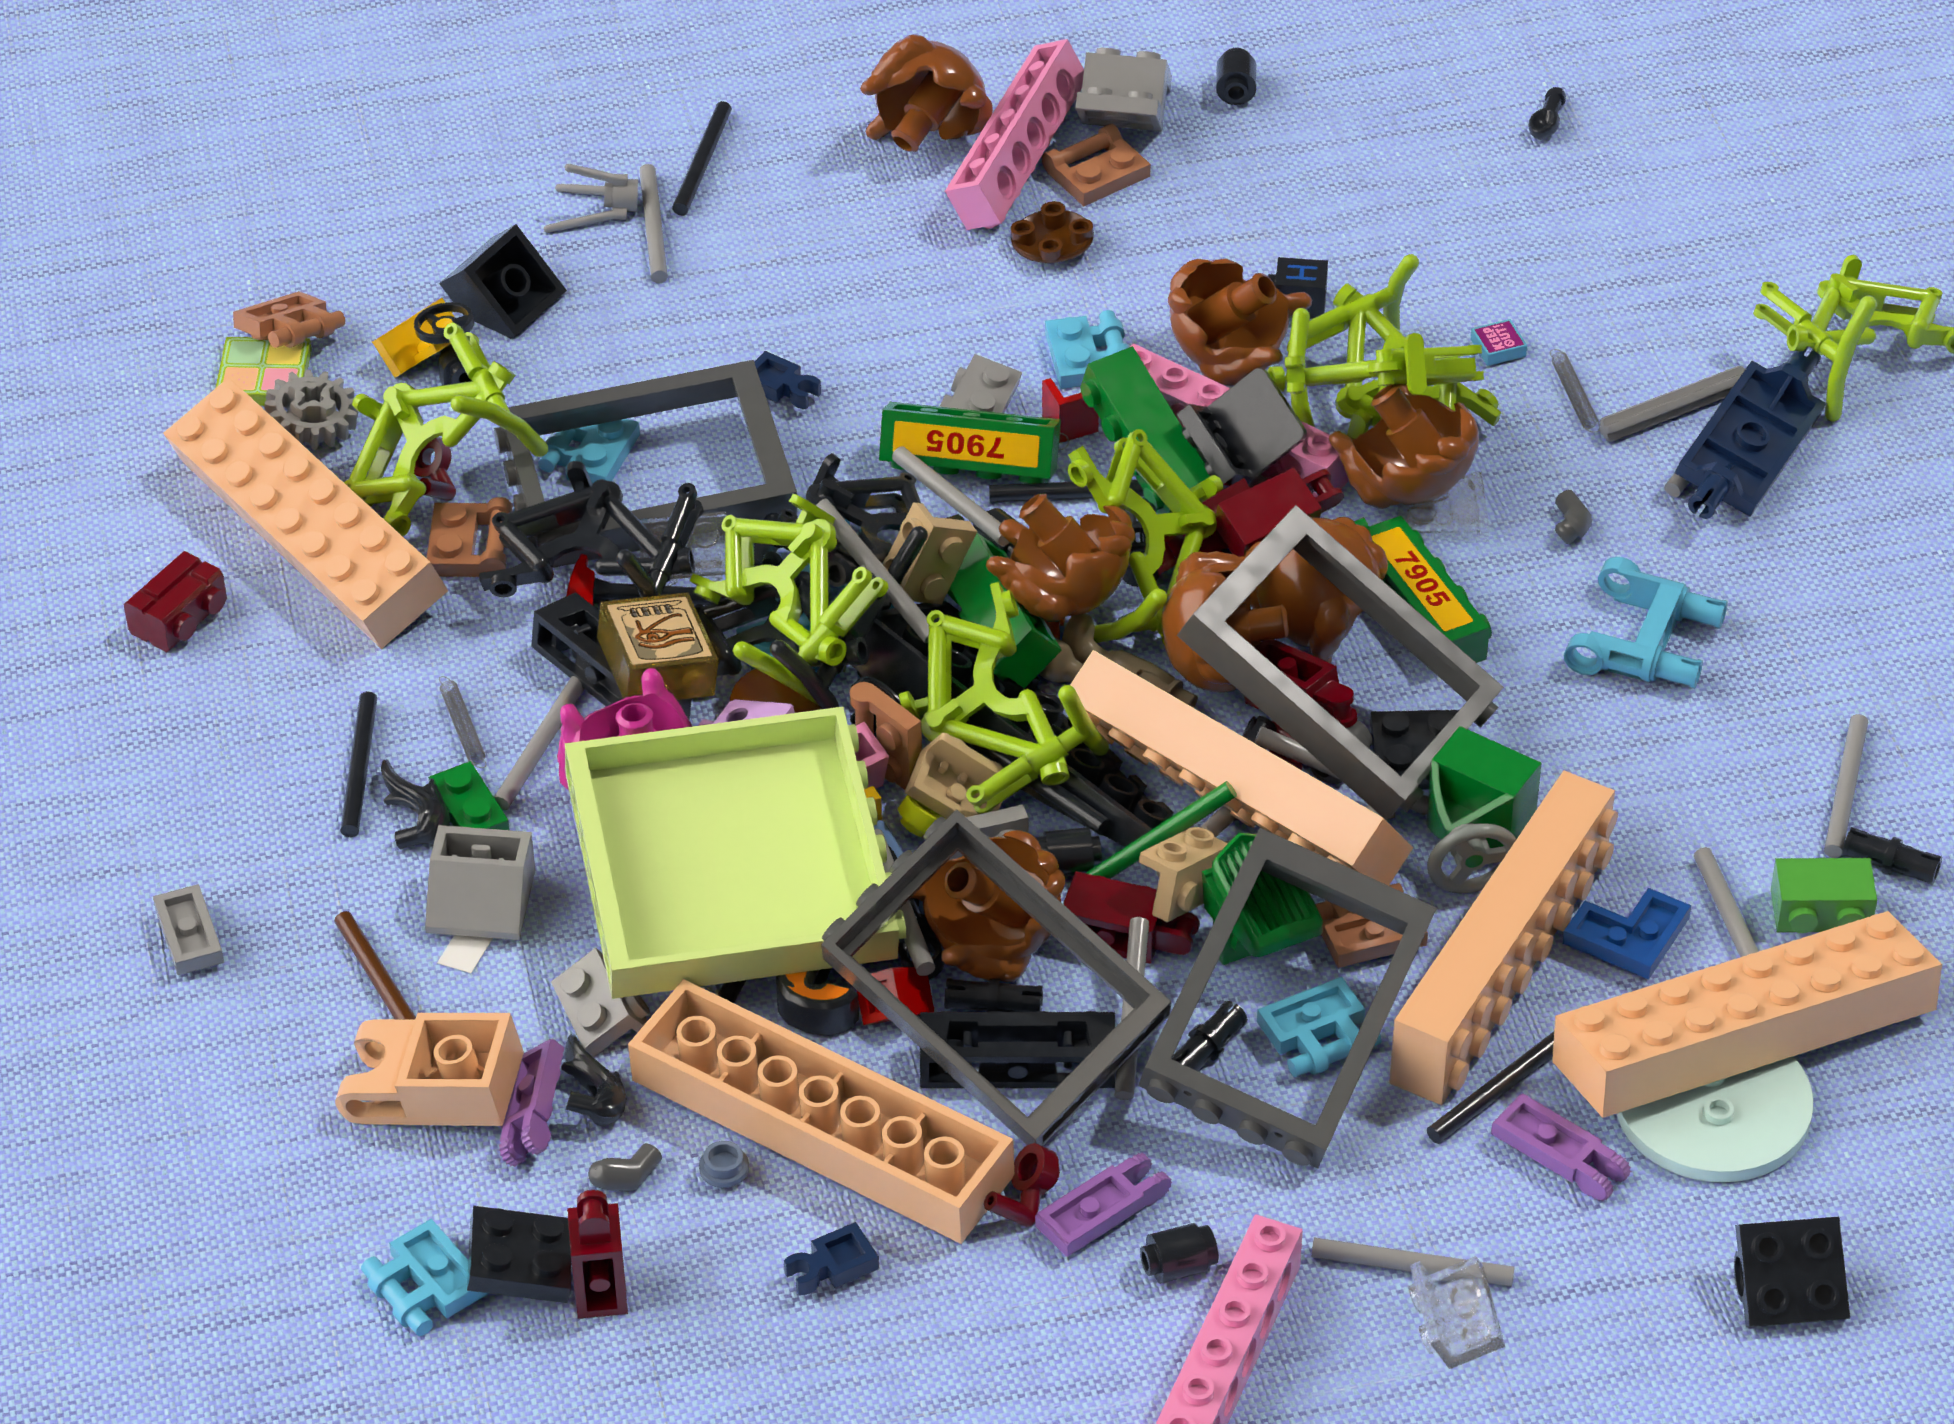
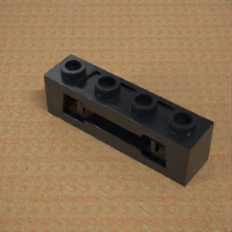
[531,592,693,720]
[920,1011,1116,1088]

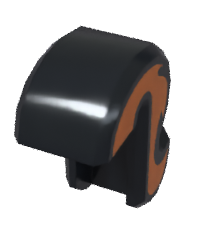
[776,968,859,1035]

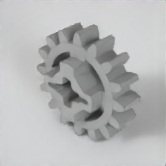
[264,370,358,450]

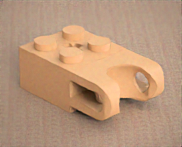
[335,1013,524,1126]

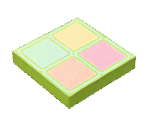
[216,337,312,406]

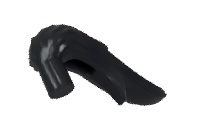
[381,759,450,849]
[561,1034,627,1127]

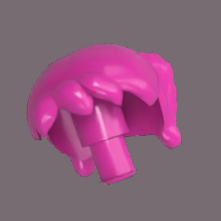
[557,668,692,790]

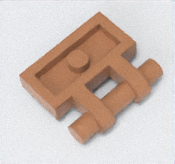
[233,291,345,348]
[1316,883,1428,968]

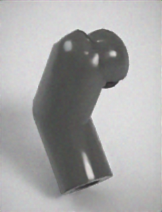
[1555,490,1592,544]
[588,1143,662,1192]

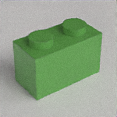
[1770,858,1877,933]

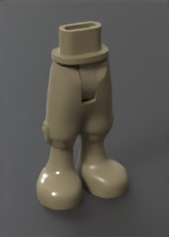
[1039,613,1198,708]

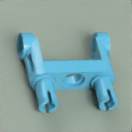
[1563,556,1728,689]

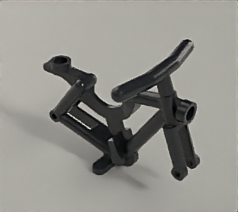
[772,453,964,611]
[479,461,704,601]
[670,552,891,709]

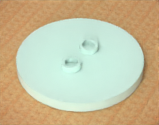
[1617,1056,1813,1182]

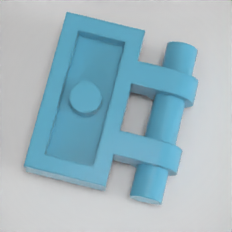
[1045,310,1129,389]
[538,419,640,484]
[1257,976,1382,1077]
[361,1218,489,1336]

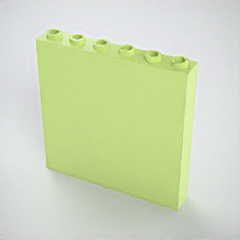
[565,707,906,999]

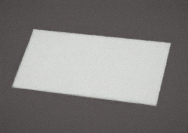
[437,935,493,973]

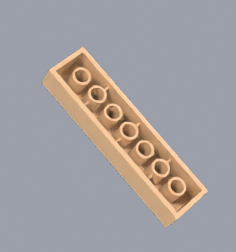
[163,377,448,649]
[1070,650,1413,886]
[1389,770,1618,1105]
[1552,911,1942,1118]
[628,979,1014,1244]

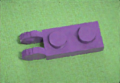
[499,1038,564,1167]
[1491,1093,1632,1201]
[1035,1153,1172,1257]

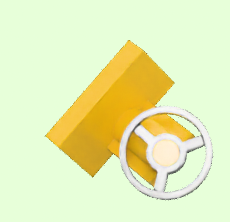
[372,298,474,378]

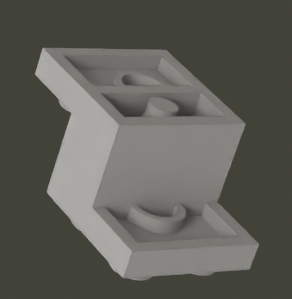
[1075,48,1172,131]

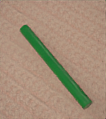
[1086,781,1237,879]

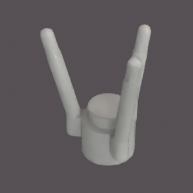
[544,164,638,233]

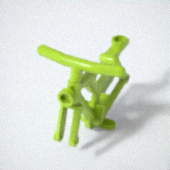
[1287,254,1501,439]
[1753,255,1954,422]
[1268,308,1484,427]
[344,322,548,536]
[1068,429,1223,646]
[689,494,889,706]
[899,582,1109,814]

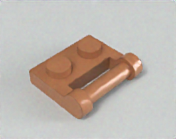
[1042,124,1151,207]
[427,497,513,577]
[850,682,922,790]

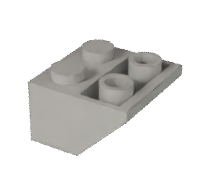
[425,825,535,940]

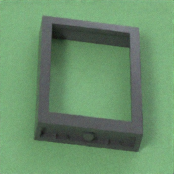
[494,360,797,568]
[1176,505,1504,820]
[821,809,1171,1146]
[1138,828,1437,1169]

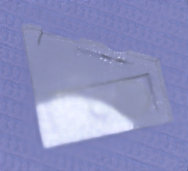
[1397,472,1490,544]

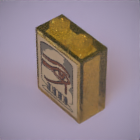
[597,592,718,700]

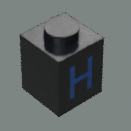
[1268,257,1328,319]

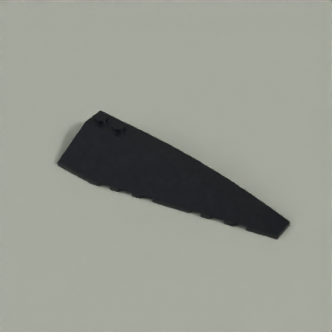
[850,600,1187,847]

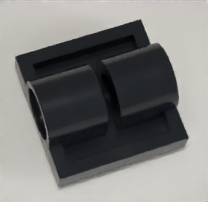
[1734,1216,1850,1327]

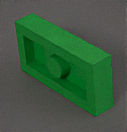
[428,761,510,830]

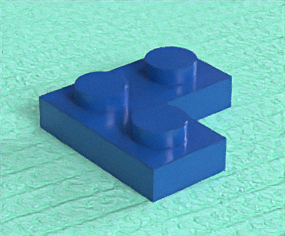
[1562,888,1692,980]

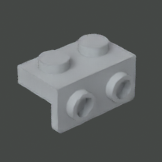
[940,354,1022,413]
[551,948,650,1057]

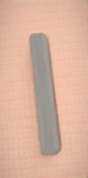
[1599,366,1745,442]

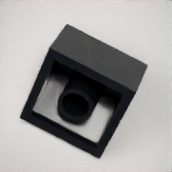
[439,224,567,339]

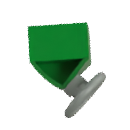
[1426,726,1542,893]

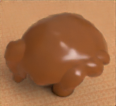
[860,34,993,152]
[1168,258,1312,386]
[1328,384,1479,509]
[986,494,1135,622]
[1245,517,1388,663]
[1161,551,1289,693]
[911,831,1065,982]

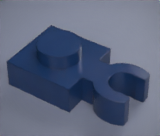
[754,351,821,409]
[784,1222,879,1295]

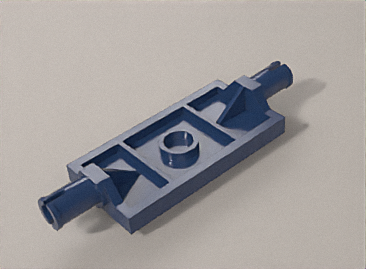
[1675,347,1827,519]

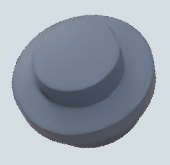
[699,1141,749,1188]

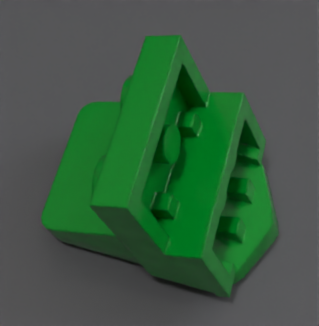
[1202,833,1323,965]

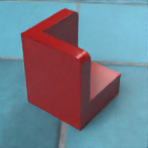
[1042,378,1099,443]
[857,967,934,1025]

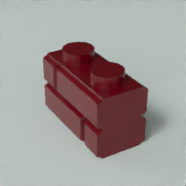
[123,551,227,653]

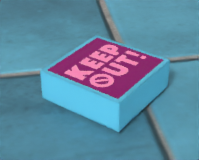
[1470,319,1527,366]

